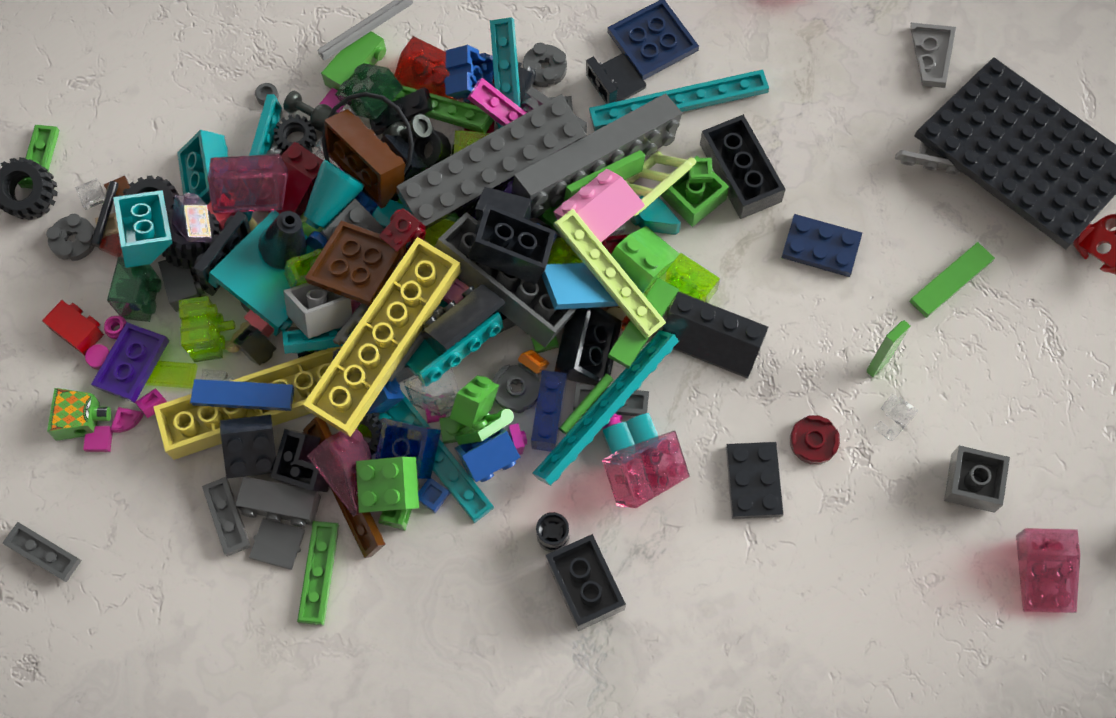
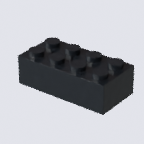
[700,114,786,219]

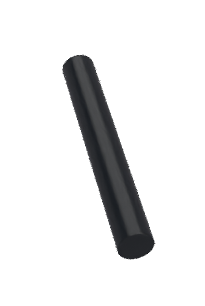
[91,181,119,247]

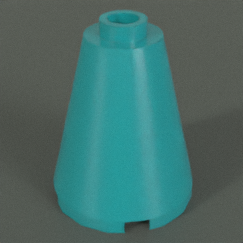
[304,160,365,229]

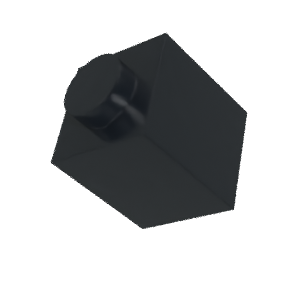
[233,325,277,366]

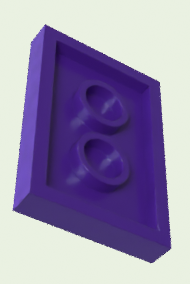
[91,322,170,403]

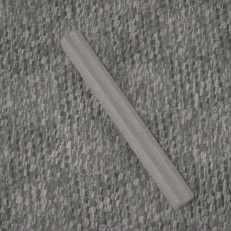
[317,0,413,61]

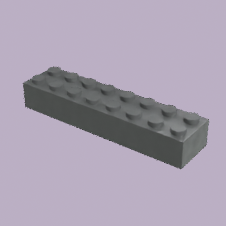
[511,93,682,219]
[396,94,586,230]

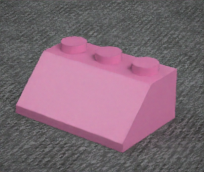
[553,169,645,242]

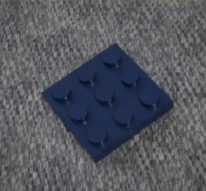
[607,0,699,80]

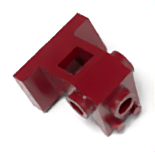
[379,208,429,256]

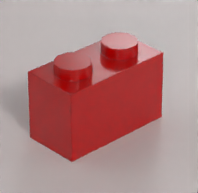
[42,300,104,356]

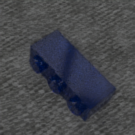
[531,370,567,452]

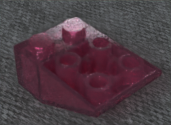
[602,431,690,508]
[1016,528,1080,613]

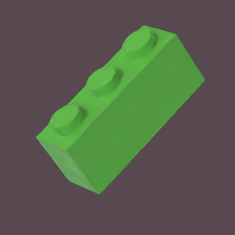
[321,31,386,96]

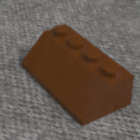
[324,109,405,209]

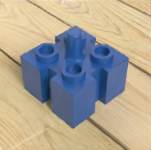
[444,44,495,104]

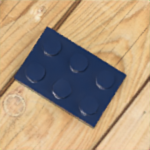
[781,214,862,277]

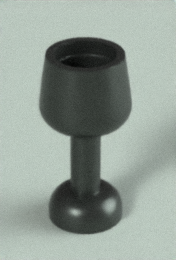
[283,90,338,132]
[382,114,432,142]

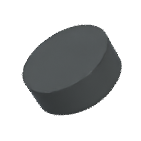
[255,83,279,106]

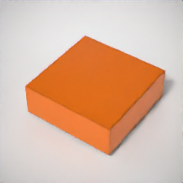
[518,350,550,374]

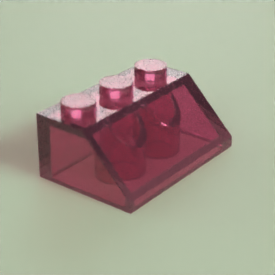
[208,154,288,213]

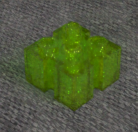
[178,296,236,362]

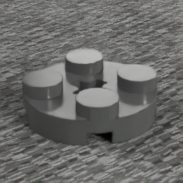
[523,42,567,87]
[46,214,95,261]
[493,363,541,413]

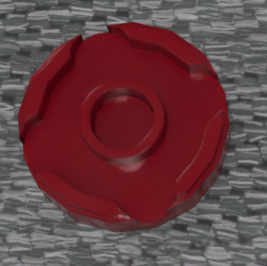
[790,415,840,464]

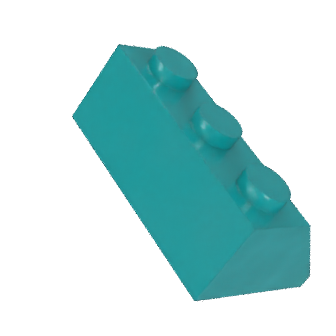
[177,130,234,210]
[113,190,172,268]

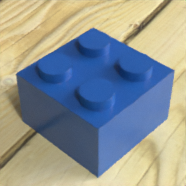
[454,428,521,482]

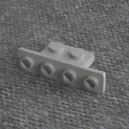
[895,142,963,175]

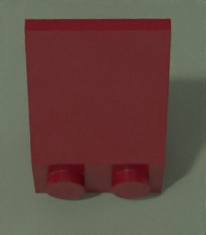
[255,142,324,217]

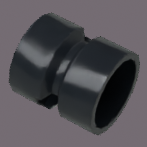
[536,512,570,552]

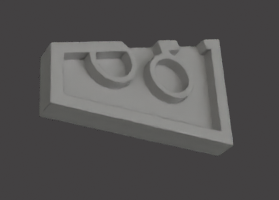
[910,22,956,88]

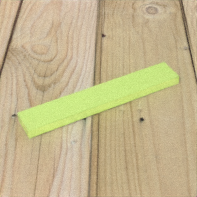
[553,209,666,339]

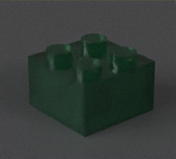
[335,63,403,120]
[107,257,162,322]

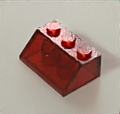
[392,36,457,100]

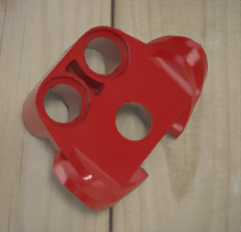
[1073,214,1116,275]

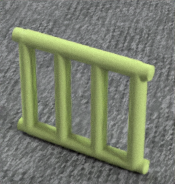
[625,151,696,217]

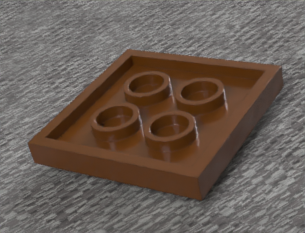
[305,220,407,306]

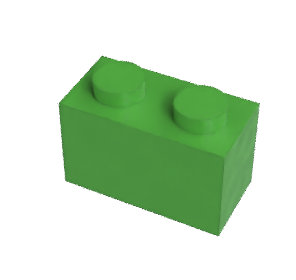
[450,375,499,428]

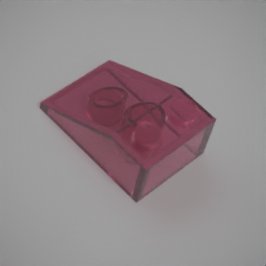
[307,429,372,517]

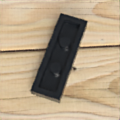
[368,87,433,135]

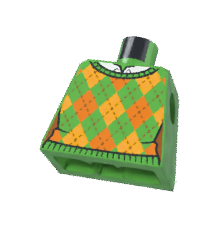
[47,388,111,441]

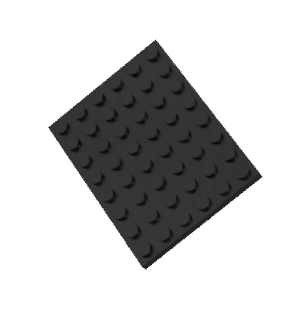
[914,57,1116,250]

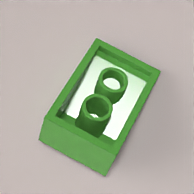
[611,226,682,294]

